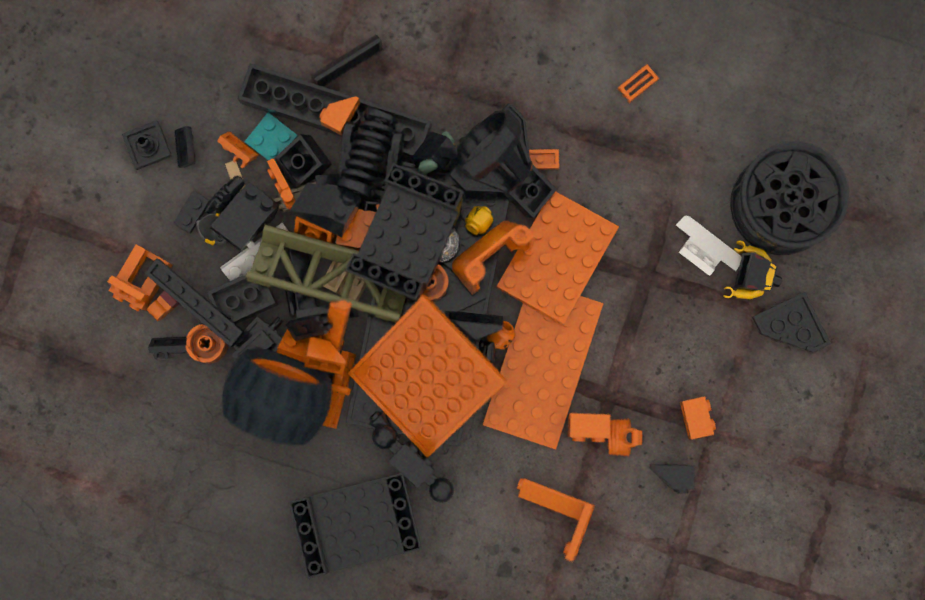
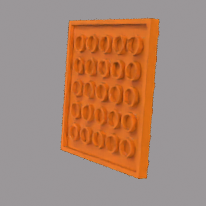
[348,295,507,458]

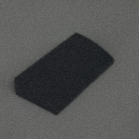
[311,35,383,87]

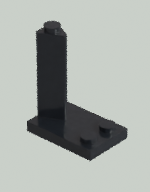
[288,249,359,319]

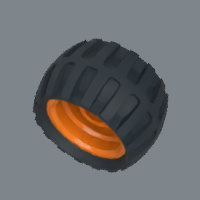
[222,348,332,446]

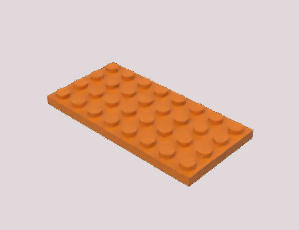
[483,296,604,449]

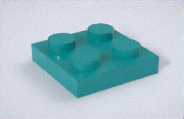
[245,113,298,163]

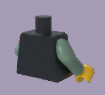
[411,131,458,176]

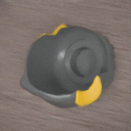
[196,213,227,245]

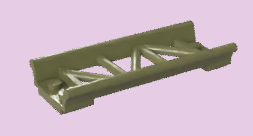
[245,225,406,323]

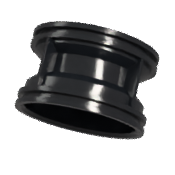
[730,142,849,255]

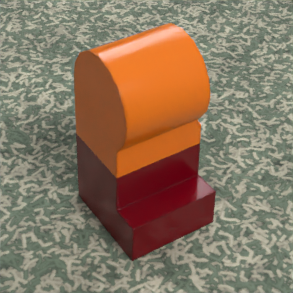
[147,291,180,321]

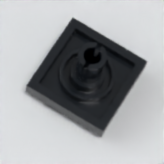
[122,120,172,170]

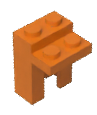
[108,244,173,312]

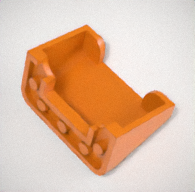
[452,221,535,295]

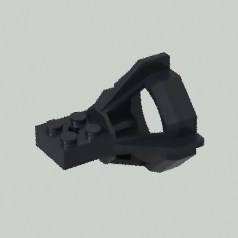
[449,104,557,218]

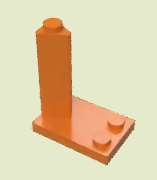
[277,300,352,363]
[517,478,595,562]

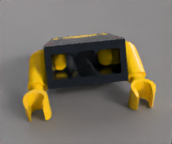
[723,240,782,299]

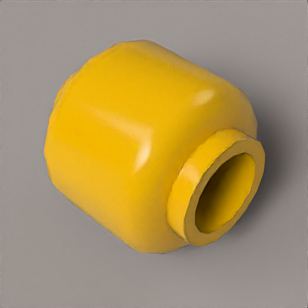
[465,206,493,235]

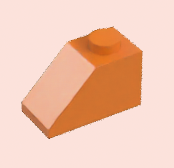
[319,96,360,136]
[304,337,346,375]

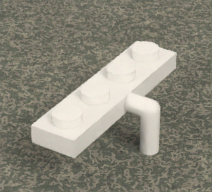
[220,223,288,281]

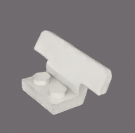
[676,216,742,276]

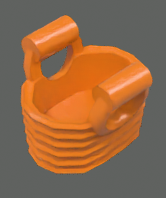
[608,418,642,457]

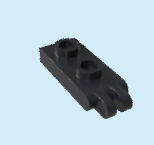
[286,314,333,341]

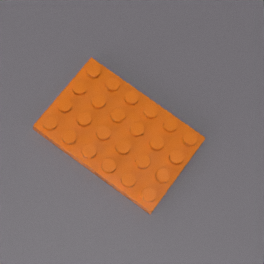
[496,191,619,325]

